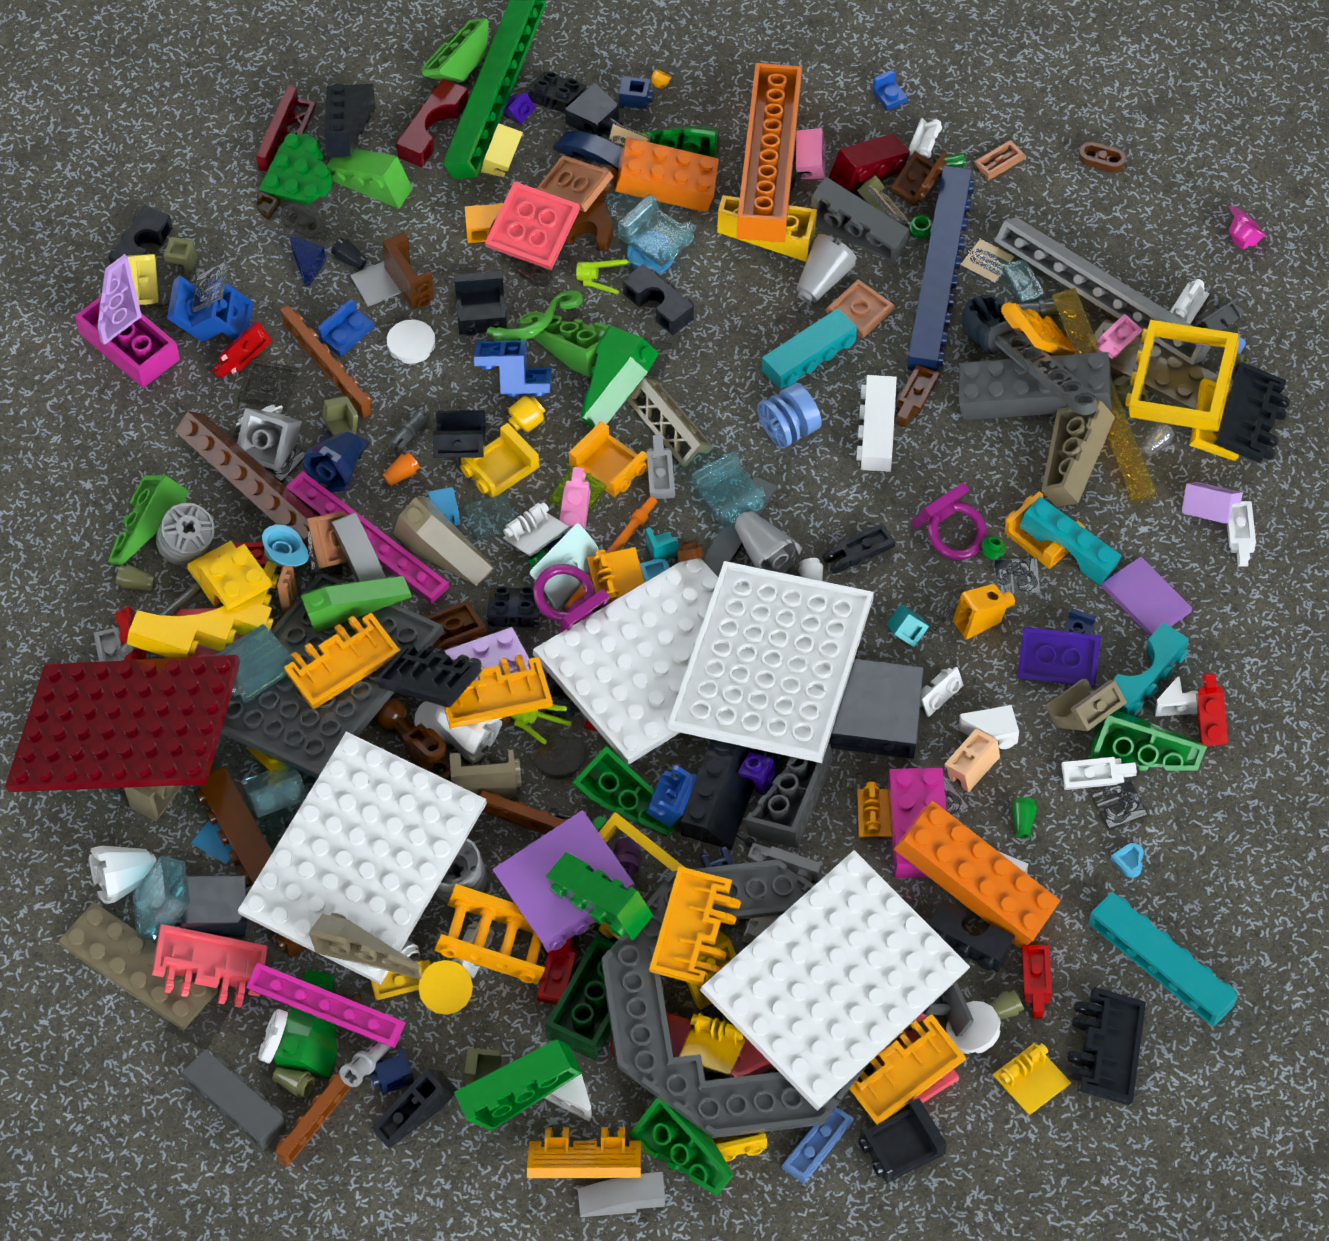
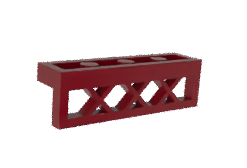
[256,86,316,172]

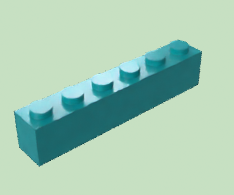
[1088,892,1238,1027]

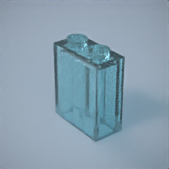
[214,623,294,703]
[241,764,307,818]
[132,856,190,941]

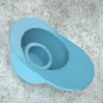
[262,525,309,567]

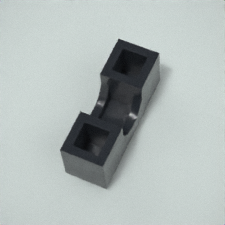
[109,206,173,264]
[622,264,694,335]
[928,899,1015,972]

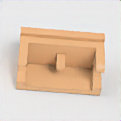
[944,728,1000,793]

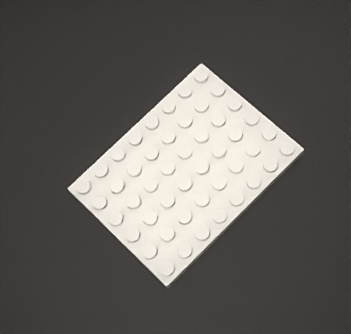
[533,558,718,765]
[668,561,874,763]
[238,732,487,985]
[700,850,970,1111]

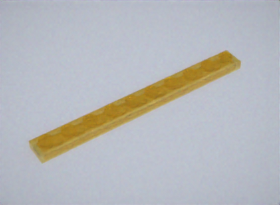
[1052,288,1156,504]

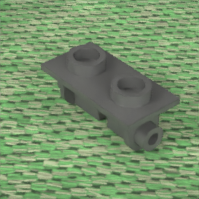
[1194,297,1244,331]

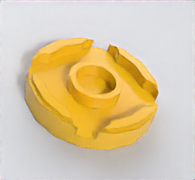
[418,960,473,1015]

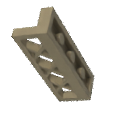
[626,377,714,466]

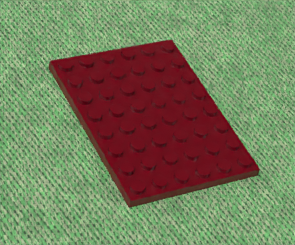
[5,655,240,792]

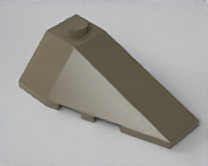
[393,497,495,586]
[309,913,422,979]

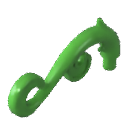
[487,290,583,341]

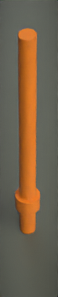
[564,496,658,609]

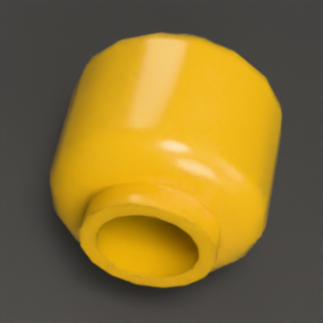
[508,396,545,432]

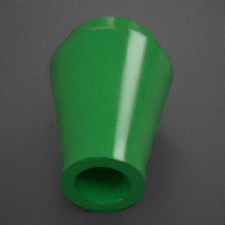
[1011,797,1038,838]

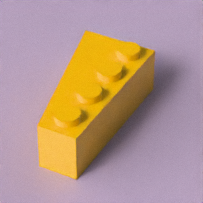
[717,195,817,262]

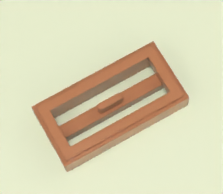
[973,140,1025,181]
[277,565,298,613]

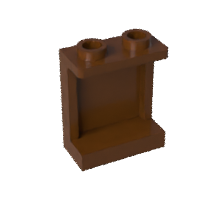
[383,232,434,310]

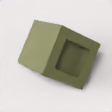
[163,237,197,276]
[322,396,358,436]
[464,1048,502,1084]

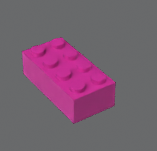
[75,296,180,388]
[887,768,946,879]

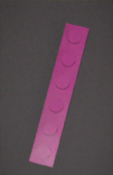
[246,962,406,1049]

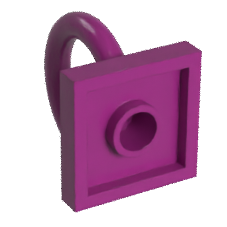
[910,482,987,560]
[533,564,610,634]

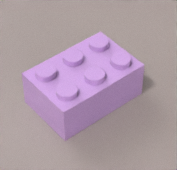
[444,627,529,681]

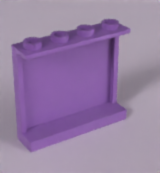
[492,810,637,953]

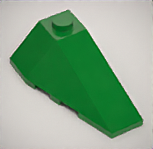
[580,326,659,429]
[274,969,338,1079]

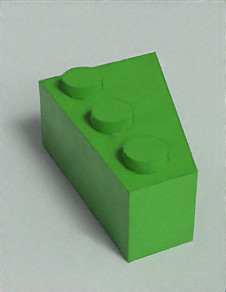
[326,149,413,209]

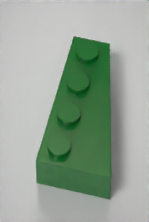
[545,852,653,941]
[454,1039,582,1131]

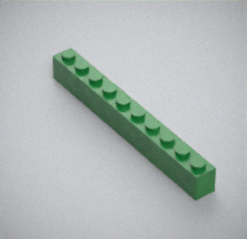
[443,0,547,179]

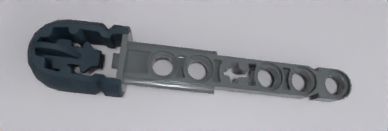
[961,295,1097,415]

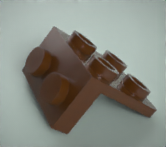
[889,151,947,205]

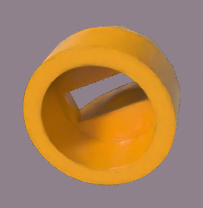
[651,69,671,89]

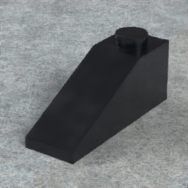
[371,1069,457,1148]

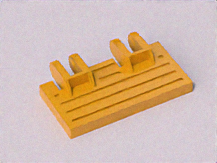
[1001,302,1078,356]
[284,613,400,710]
[443,654,553,729]
[649,866,741,986]
[849,1014,966,1125]
[527,1127,641,1178]

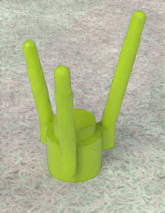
[576,259,630,294]
[511,704,572,744]

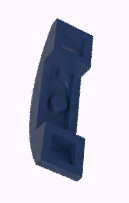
[553,131,623,172]

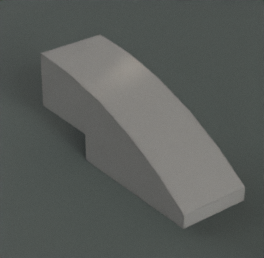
[331,512,386,581]
[578,1172,665,1217]

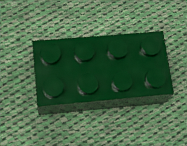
[545,935,615,1061]

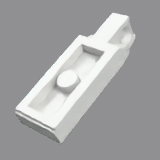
[1227,501,1256,566]
[1061,757,1137,790]

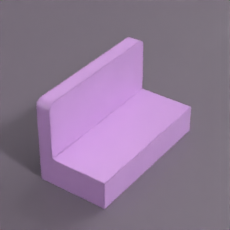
[1182,482,1243,523]

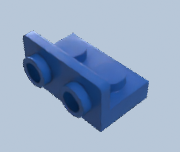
[318,299,374,357]

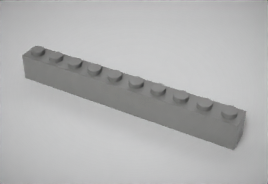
[995,217,1211,365]

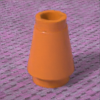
[382,452,420,487]

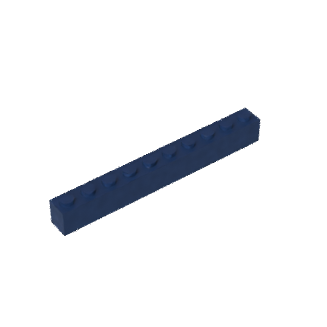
[907,166,975,372]

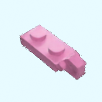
[1095,314,1143,359]
[559,467,591,534]

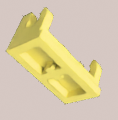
[481,123,523,177]
[127,254,159,305]

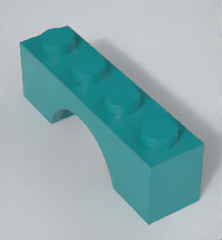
[1019,496,1122,586]
[1113,622,1189,716]

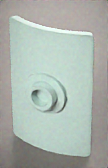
[530,523,599,609]

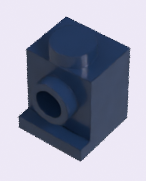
[619,76,654,109]
[1063,608,1096,635]
[370,1049,414,1095]

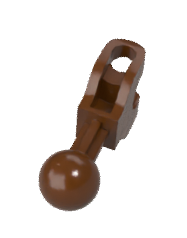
[564,164,618,252]
[374,697,451,781]

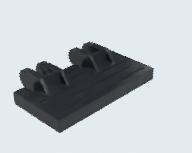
[1214,362,1290,463]
[375,644,482,708]
[1065,987,1146,1105]

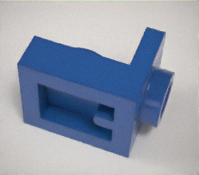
[873,70,907,111]

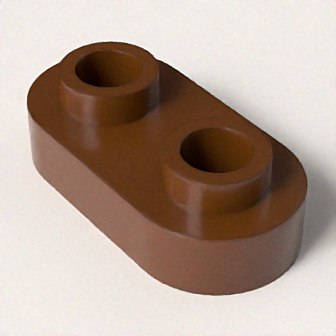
[1079,142,1126,172]
[677,540,705,561]

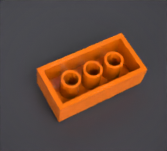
[615,137,719,212]

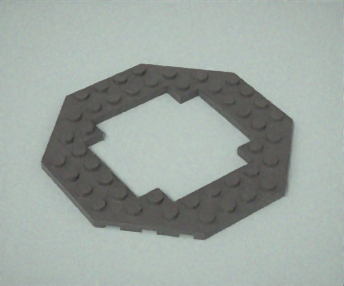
[601,859,870,1138]

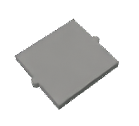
[350,261,401,307]

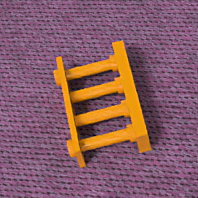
[434,884,545,984]

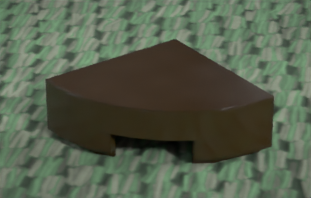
[257,191,281,220]

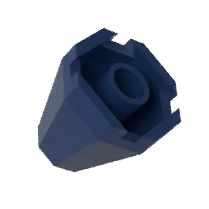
[302,431,362,493]

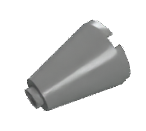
[796,234,857,303]
[735,511,801,573]

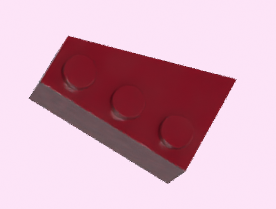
[829,133,910,195]

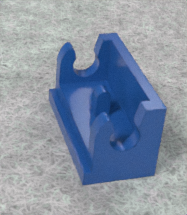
[646,766,697,827]

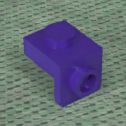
[503,92,536,124]
[738,752,779,795]

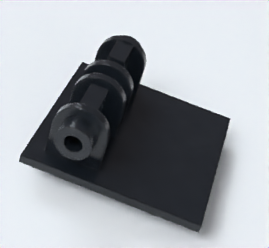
[526,72,587,113]
[487,586,539,627]

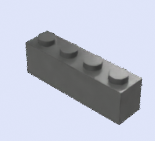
[182,1049,286,1151]

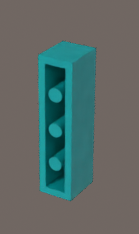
[762,308,857,390]

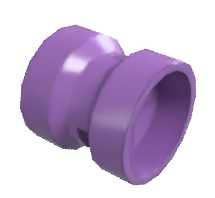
[614,838,641,873]

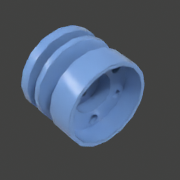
[757,383,822,449]

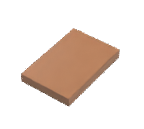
[536,155,613,212]

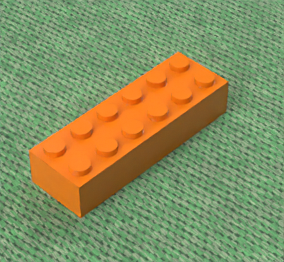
[894,800,1061,948]

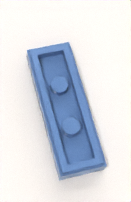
[782,1107,853,1184]

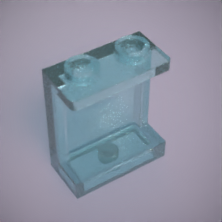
[618,194,694,267]
[691,451,767,528]

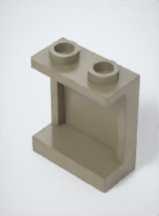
[1045,679,1127,731]
[450,750,522,798]

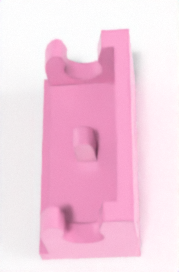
[796,128,826,179]

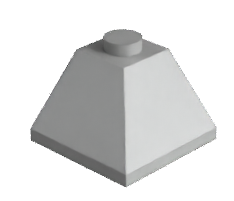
[237,408,302,471]

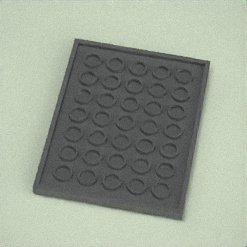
[221,572,444,779]

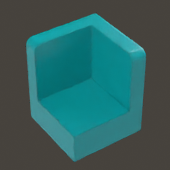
[645,527,678,560]
[887,604,929,647]

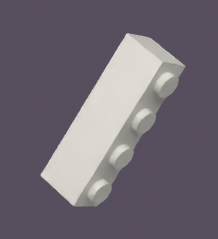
[857,375,897,472]

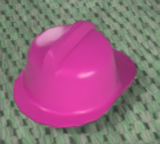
[1229,206,1268,249]

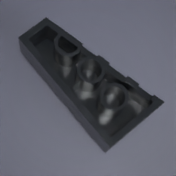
[324,84,376,158]

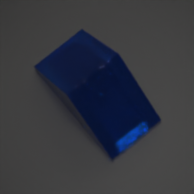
[290,236,326,287]

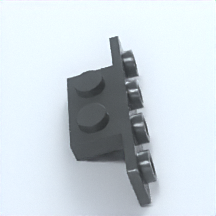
[923,981,974,1037]

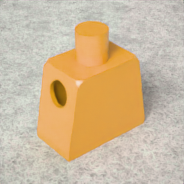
[952,584,1015,640]

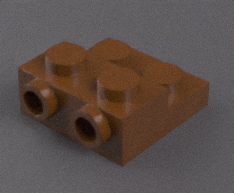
[425,600,488,650]

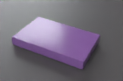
[1102,557,1192,637]

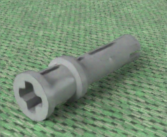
[339,1036,402,1087]

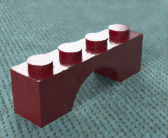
[395,79,468,168]

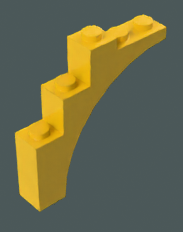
[127,561,279,658]

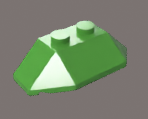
[421,18,489,83]

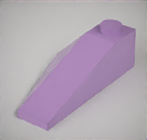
[98,254,142,345]

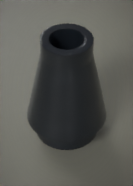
[331,238,368,270]

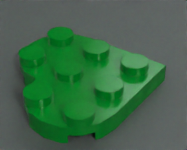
[259,133,333,205]

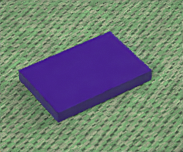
[1017,626,1101,687]

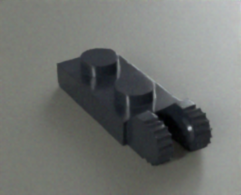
[822,523,895,574]

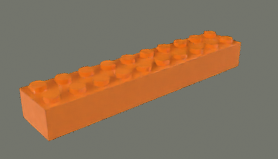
[736,63,802,243]

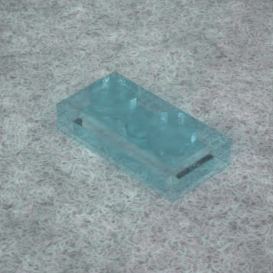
[1002,259,1046,303]

